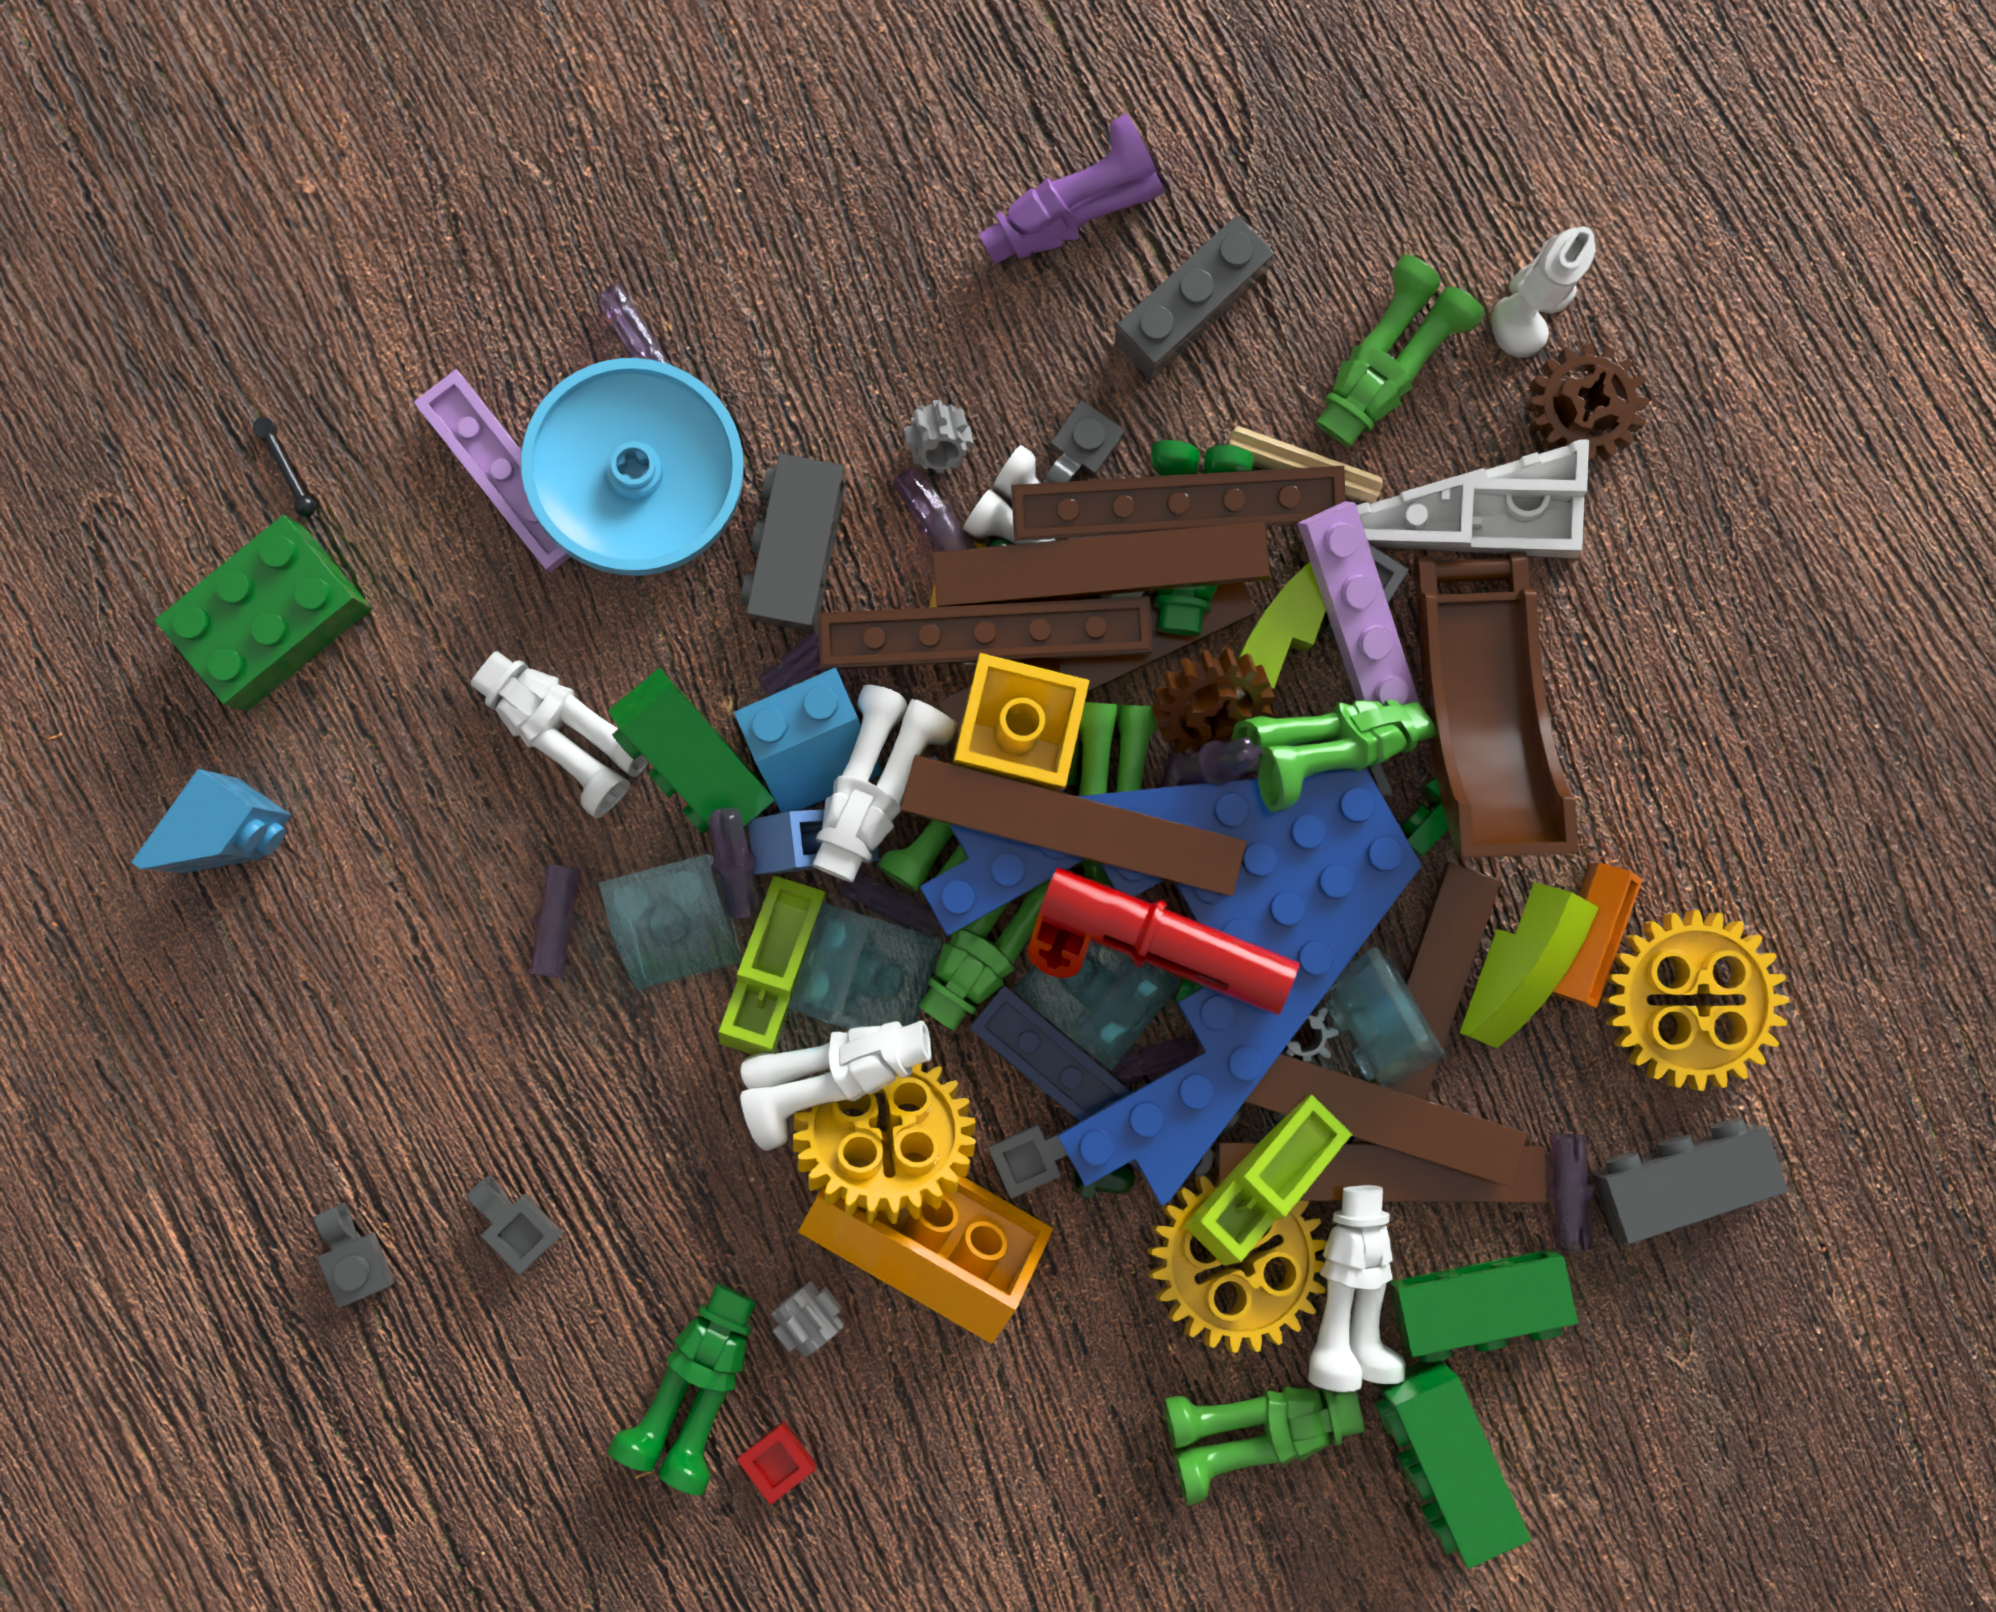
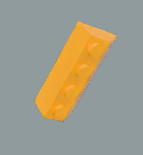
[798,1127,1054,1344]

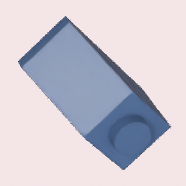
[748,810,880,875]

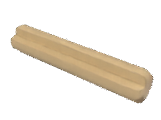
[1227,427,1383,504]

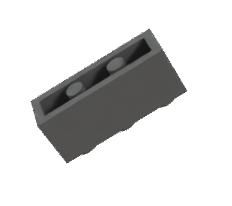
[1114,214,1275,381]
[741,453,848,634]
[1591,1117,1788,1244]

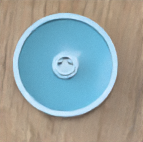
[521,358,744,576]

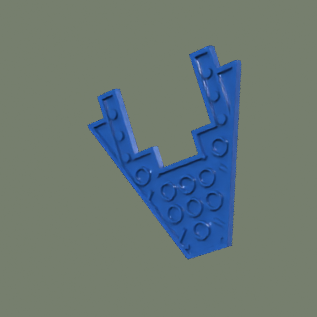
[920,768,1422,1206]

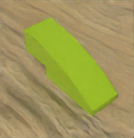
[1235,562,1326,690]
[718,875,826,1055]
[1459,882,1599,1048]
[1184,1095,1352,1266]

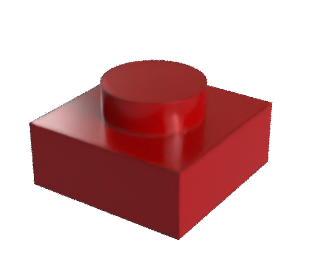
[737,1420,817,1505]

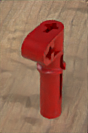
[1028,867,1300,1016]

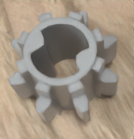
[903,400,974,473]
[1281,1006,1339,1063]
[771,1281,844,1358]

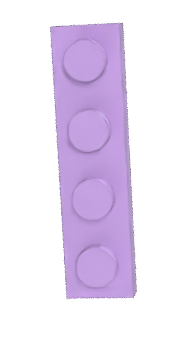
[414,369,571,573]
[1297,501,1420,705]

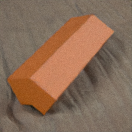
[1551,862,1643,1009]

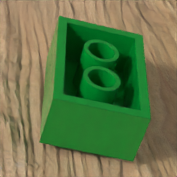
[154,514,373,712]
[1373,1361,1532,1569]

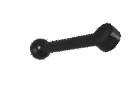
[253,417,316,517]

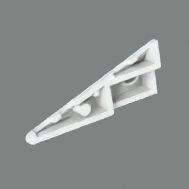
[1356,439,1589,559]

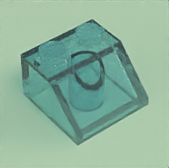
[599,854,742,990]
[789,902,942,1029]
[1013,942,1181,1070]
[1325,946,1447,1088]

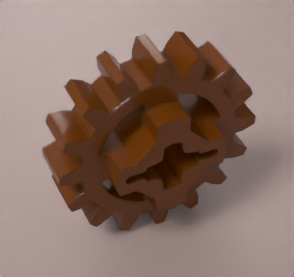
[1525,343,1649,463]
[1152,648,1276,758]

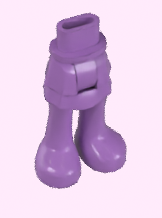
[978,113,1164,265]

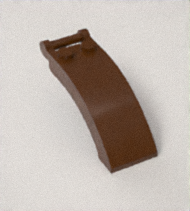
[1413,552,1579,858]

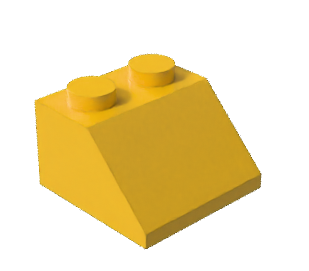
[952,653,1090,793]

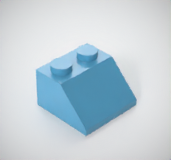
[734,667,883,813]
[131,769,291,874]

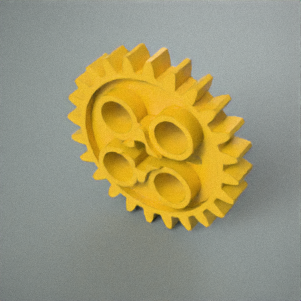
[1602,910,1789,1091]
[793,1063,976,1224]
[1147,1175,1327,1353]

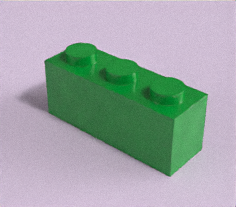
[608,667,775,843]
[1388,1249,1578,1362]

